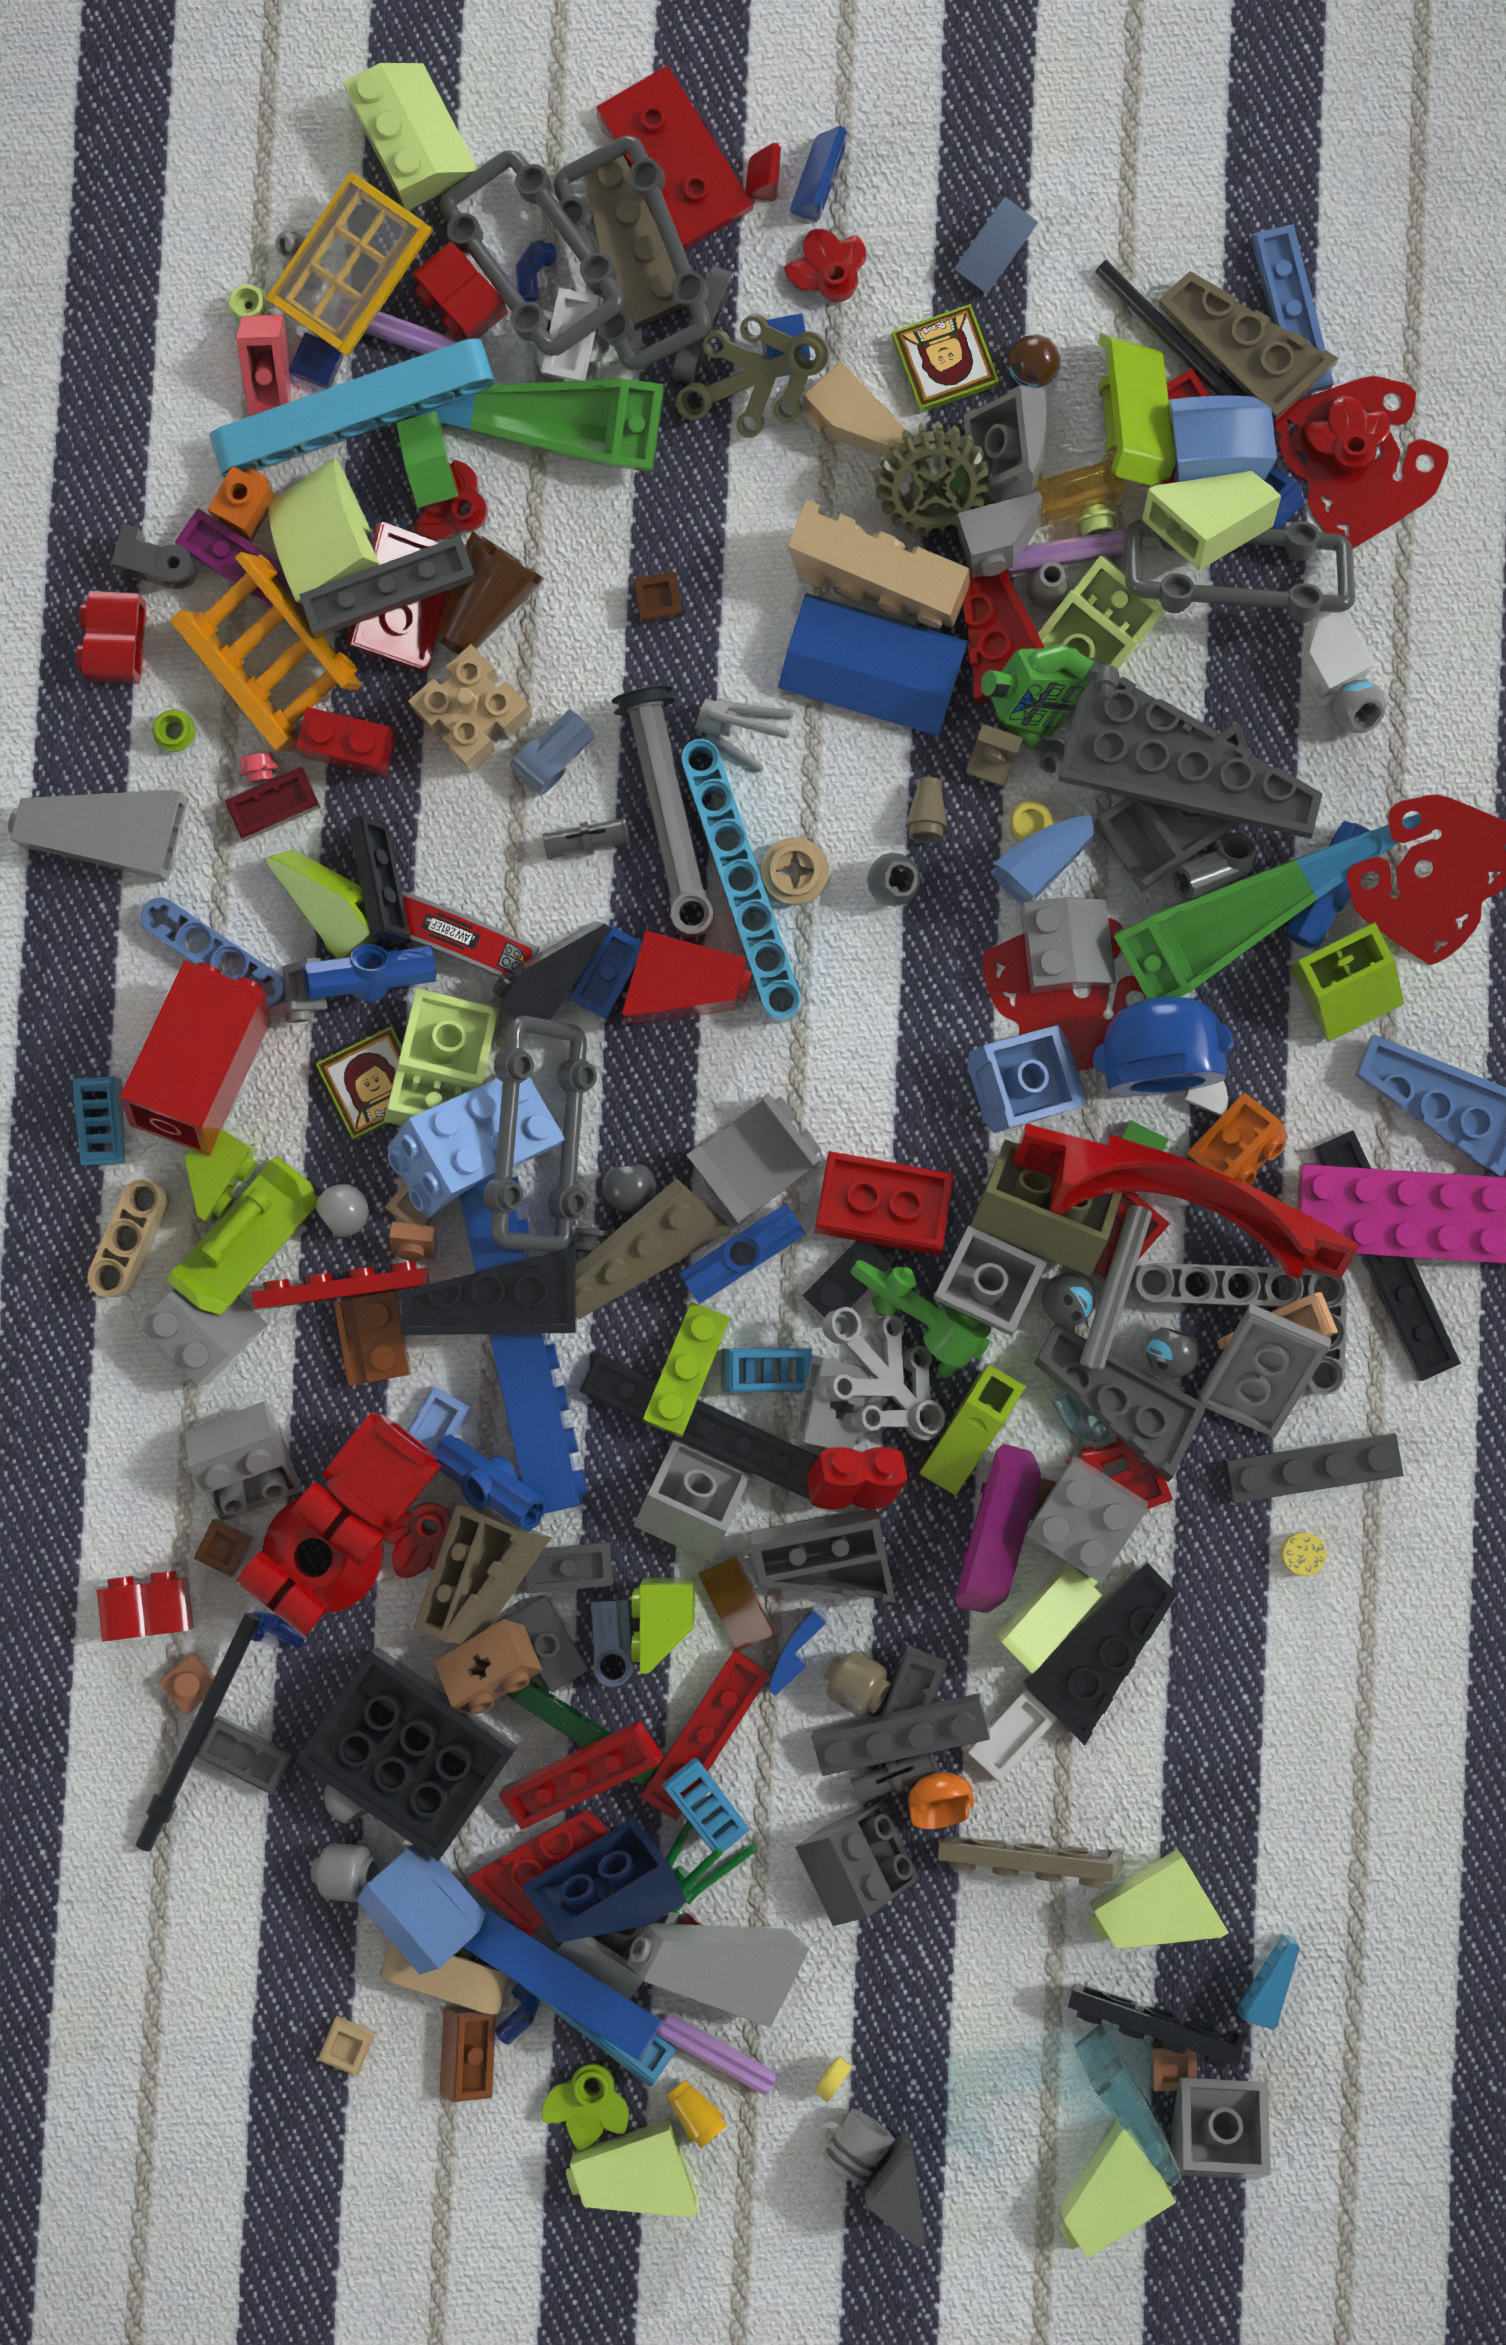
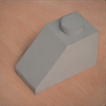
[958,491,1042,578]

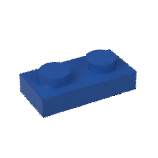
[569,925,642,1021]

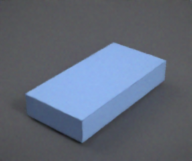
[407,1386,471,1452]

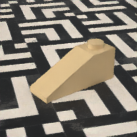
[803,361,927,457]

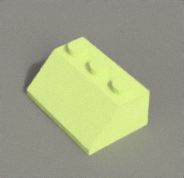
[343,63,477,210]

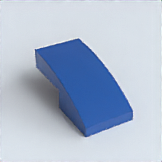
[769,1607,826,1696]

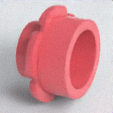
[238,752,279,783]

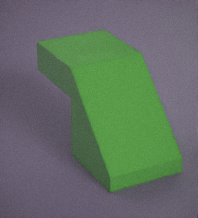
[396,411,459,508]

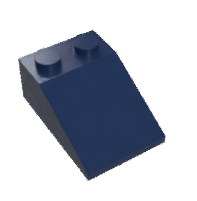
[522,1817,687,1943]

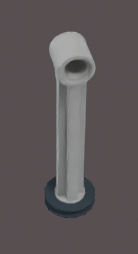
[611,685,713,938]

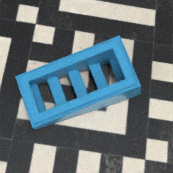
[73,1077,125,1166]
[721,1348,812,1392]
[661,1757,749,1852]
[1237,1934,1300,2030]

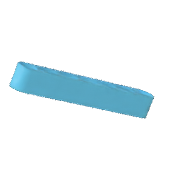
[209,339,495,478]
[681,739,800,1023]

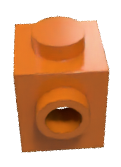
[207,466,276,541]

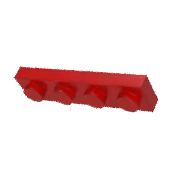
[252,1261,430,1309]
[640,1649,770,1821]
[498,1721,664,1830]

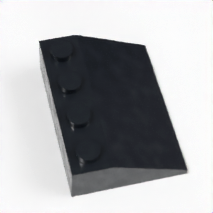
[295,1647,518,1862]

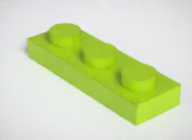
[642,1302,730,1438]

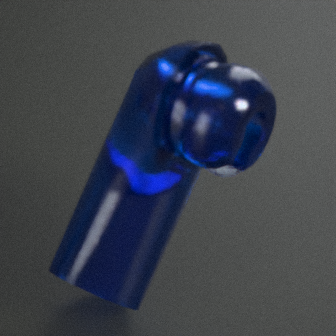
[516,239,557,302]
[252,1611,307,1649]
[495,1983,541,2044]

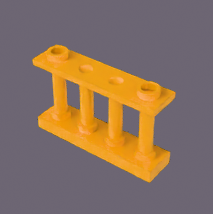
[169,552,362,752]

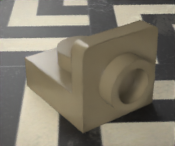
[966,724,1023,787]

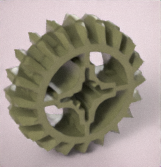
[875,421,990,538]

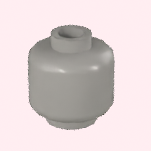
[311,1843,379,1902]

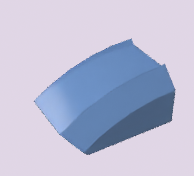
[1168,396,1277,482]
[991,814,1094,906]
[967,1025,1084,1133]
[356,1844,486,1975]

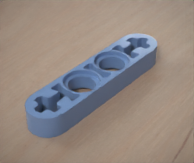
[141,898,286,1008]

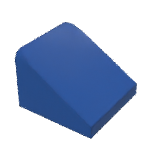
[1264,467,1304,529]

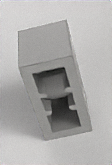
[793,1355,873,1449]

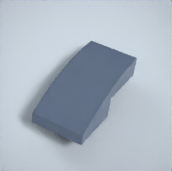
[954,197,1038,294]

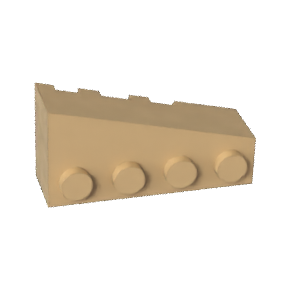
[787,499,971,628]

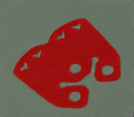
[1275,376,1449,549]
[1347,794,1506,965]
[983,918,1147,1072]

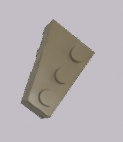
[413,1504,551,1644]

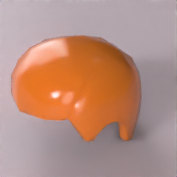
[908,1772,974,1829]

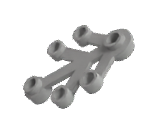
[822,1307,945,1441]

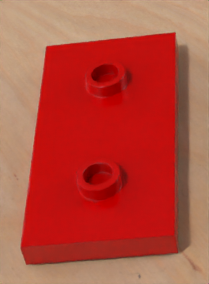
[596,65,753,250]

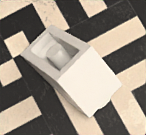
[1301,591,1374,698]

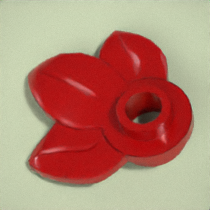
[784,229,867,302]
[1304,395,1390,473]
[413,460,488,540]
[379,1502,452,1578]

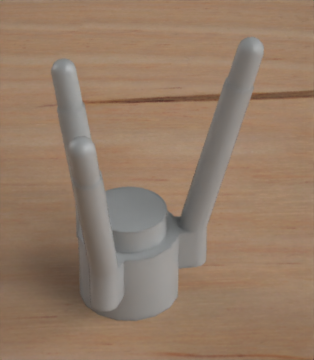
[696,698,793,772]

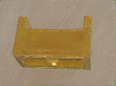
[1030,450,1126,528]

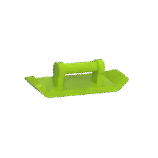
[1097,333,1175,486]
[166,1156,318,1315]

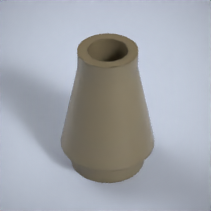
[905,777,948,843]

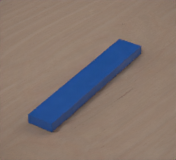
[463,1900,664,2061]

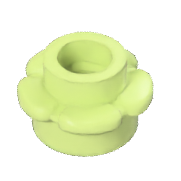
[228,284,269,324]
[1076,504,1117,536]

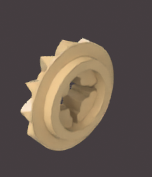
[761,837,829,906]

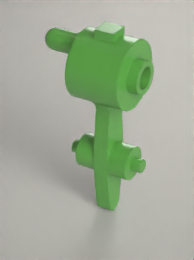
[851,1260,991,1378]

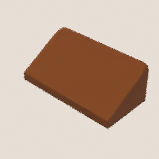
[698,1555,775,1651]
[440,2007,496,2102]

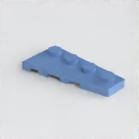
[1355,1035,1506,1177]

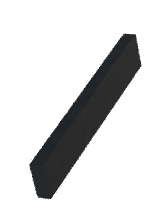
[1312,1130,1461,1381]
[579,1352,818,1500]

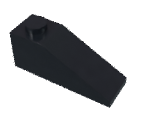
[491,921,612,1020]

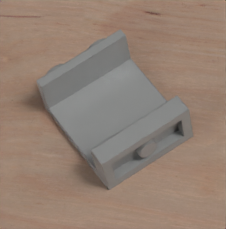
[686,1093,821,1225]

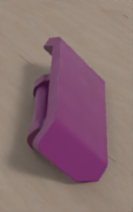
[955,1444,1041,1613]

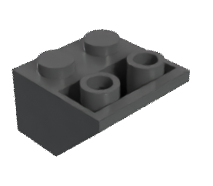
[795,1800,920,1926]

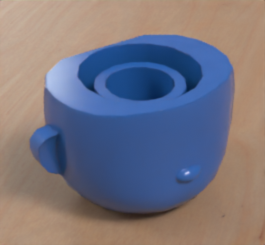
[1093,996,1234,1096]

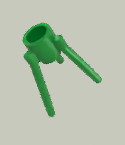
[666,1820,757,1913]

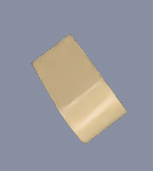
[87,1179,170,1298]
[380,1941,510,2014]

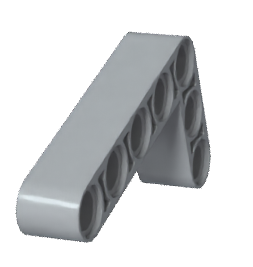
[1130,1263,1347,1395]

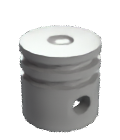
[822,2109,894,2186]

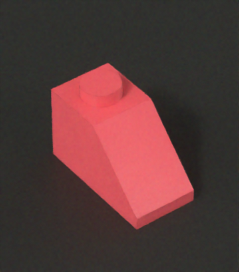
[236,314,291,416]

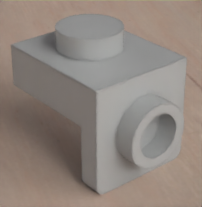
[268,958,327,1023]

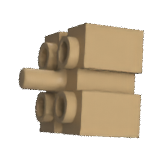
[408,644,533,773]

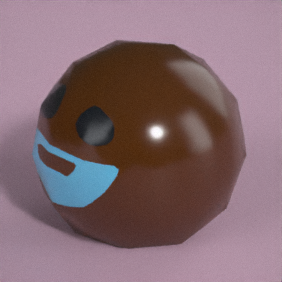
[1008,334,1061,388]

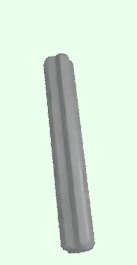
[1080,1205,1152,1371]

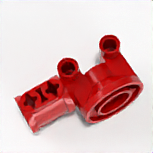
[236,1412,442,1637]

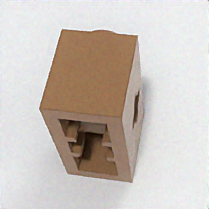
[434,1619,543,1714]

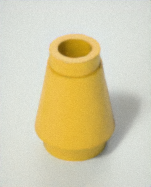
[666,2079,727,2149]

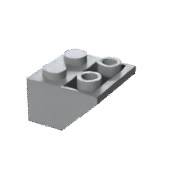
[184,1401,301,1521]

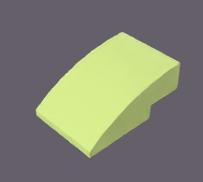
[269,458,380,604]
[1038,555,1166,705]
[384,988,499,1126]

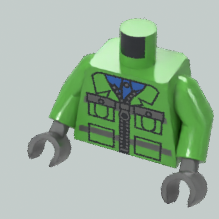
[981,644,1120,773]

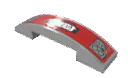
[401,890,540,977]

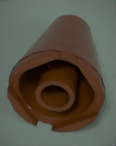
[437,531,544,655]

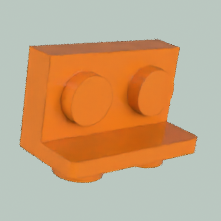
[1186,1092,1288,1185]

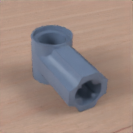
[510,709,596,796]
[591,1600,634,1687]

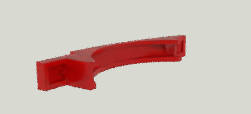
[1012,1123,1357,1279]

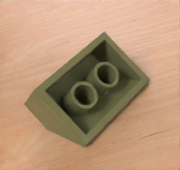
[971,1139,1122,1276]

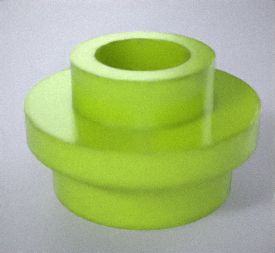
[152,709,196,752]

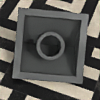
[864,2131,925,2247]

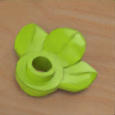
[542,2063,629,2151]

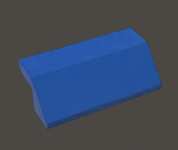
[778,593,968,736]

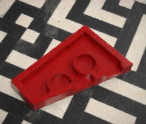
[963,570,1045,705]
[466,1808,612,1936]

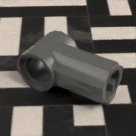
[1170,833,1256,900]

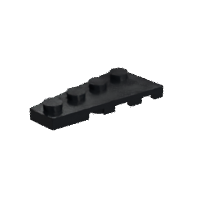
[401,1246,577,1335]
[1023,1561,1178,1746]
[1068,1984,1249,2069]

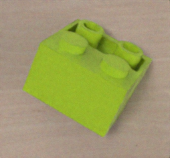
[1289,923,1405,1042]
[631,1577,695,1674]

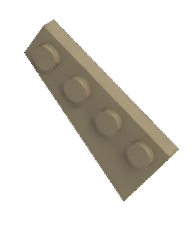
[585,156,684,331]
[1159,271,1338,421]
[576,1179,730,1319]
[938,1836,1124,1887]

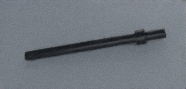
[1095,260,1282,445]
[135,1612,261,1852]

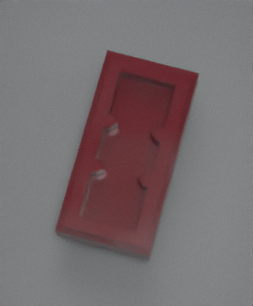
[225,767,321,842]

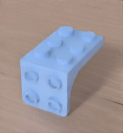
[388,1077,565,1219]

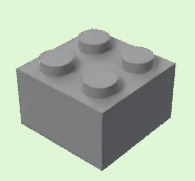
[1026,1455,1148,1582]

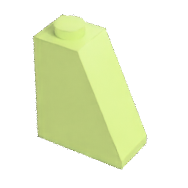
[1142,471,1281,570]
[994,1561,1102,1674]
[1088,1849,1229,1949]
[1058,2115,1176,2259]
[566,2118,699,2218]

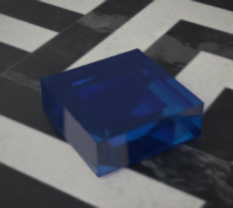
[289,332,344,389]

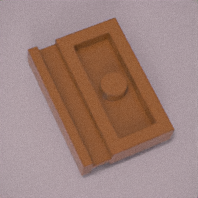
[334,1291,411,1386]

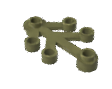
[676,313,829,438]

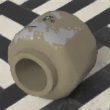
[824,1650,891,1716]

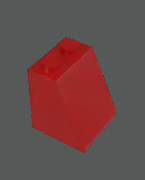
[622,930,752,1025]

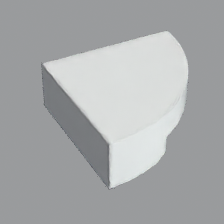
[1183,1081,1228,1117]

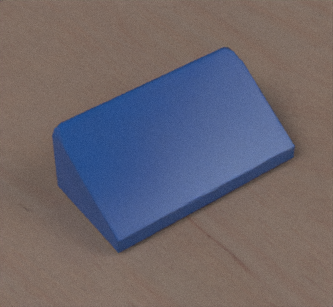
[790,126,847,222]

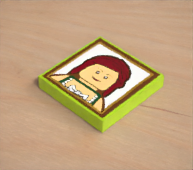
[891,304,999,414]
[315,1026,402,1140]

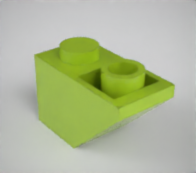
[184,1128,258,1223]

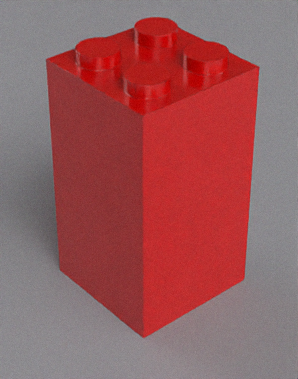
[120,961,271,1156]

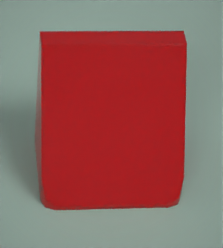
[745,143,781,201]

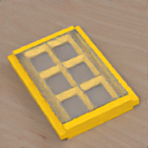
[266,171,433,357]

